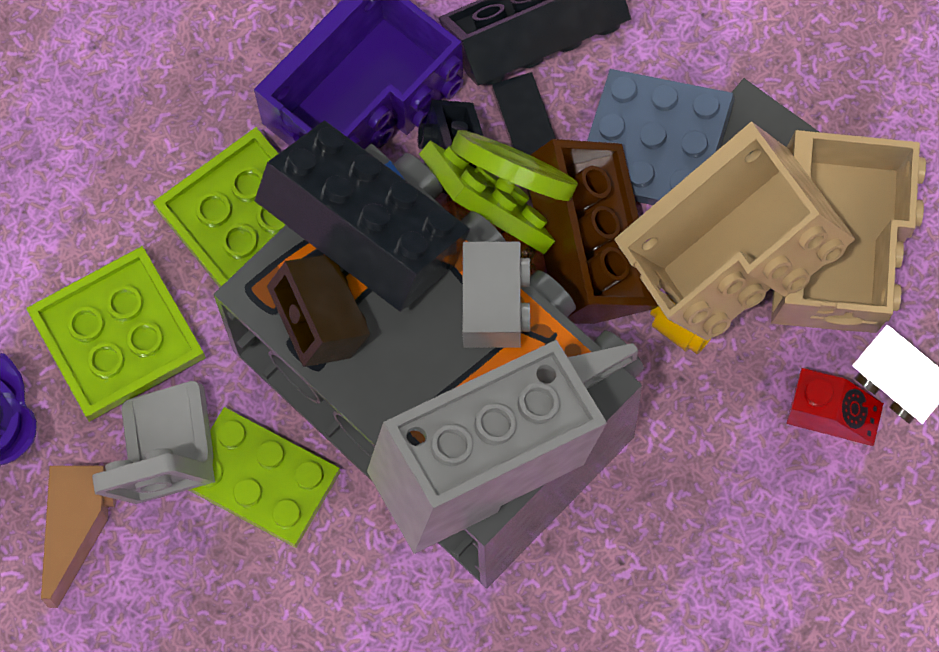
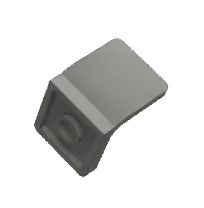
[92,381,215,504]

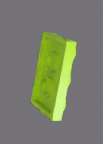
[419,141,555,254]
[188,407,341,548]

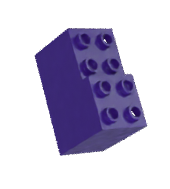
[254,0,464,150]

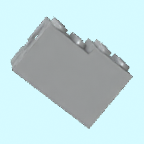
[367,340,607,554]

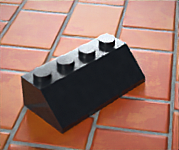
[438,0,632,86]

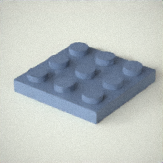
[587,69,735,205]

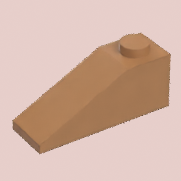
[41,466,117,608]

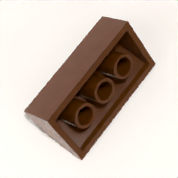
[530,139,659,324]

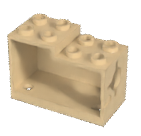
[614,121,855,341]
[771,130,926,333]

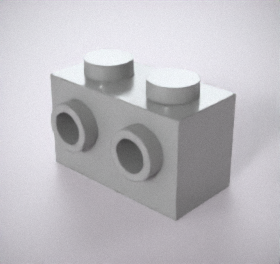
[462,242,530,348]

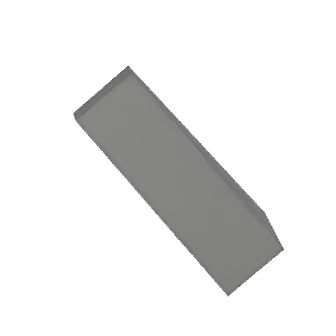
[568,343,638,389]

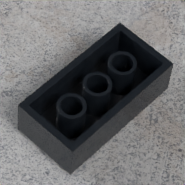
[254,120,470,312]

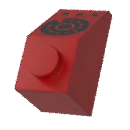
[786,368,884,446]

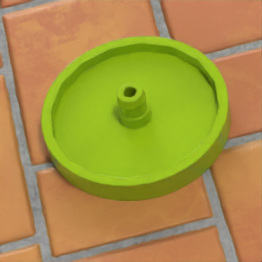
[450,130,578,201]

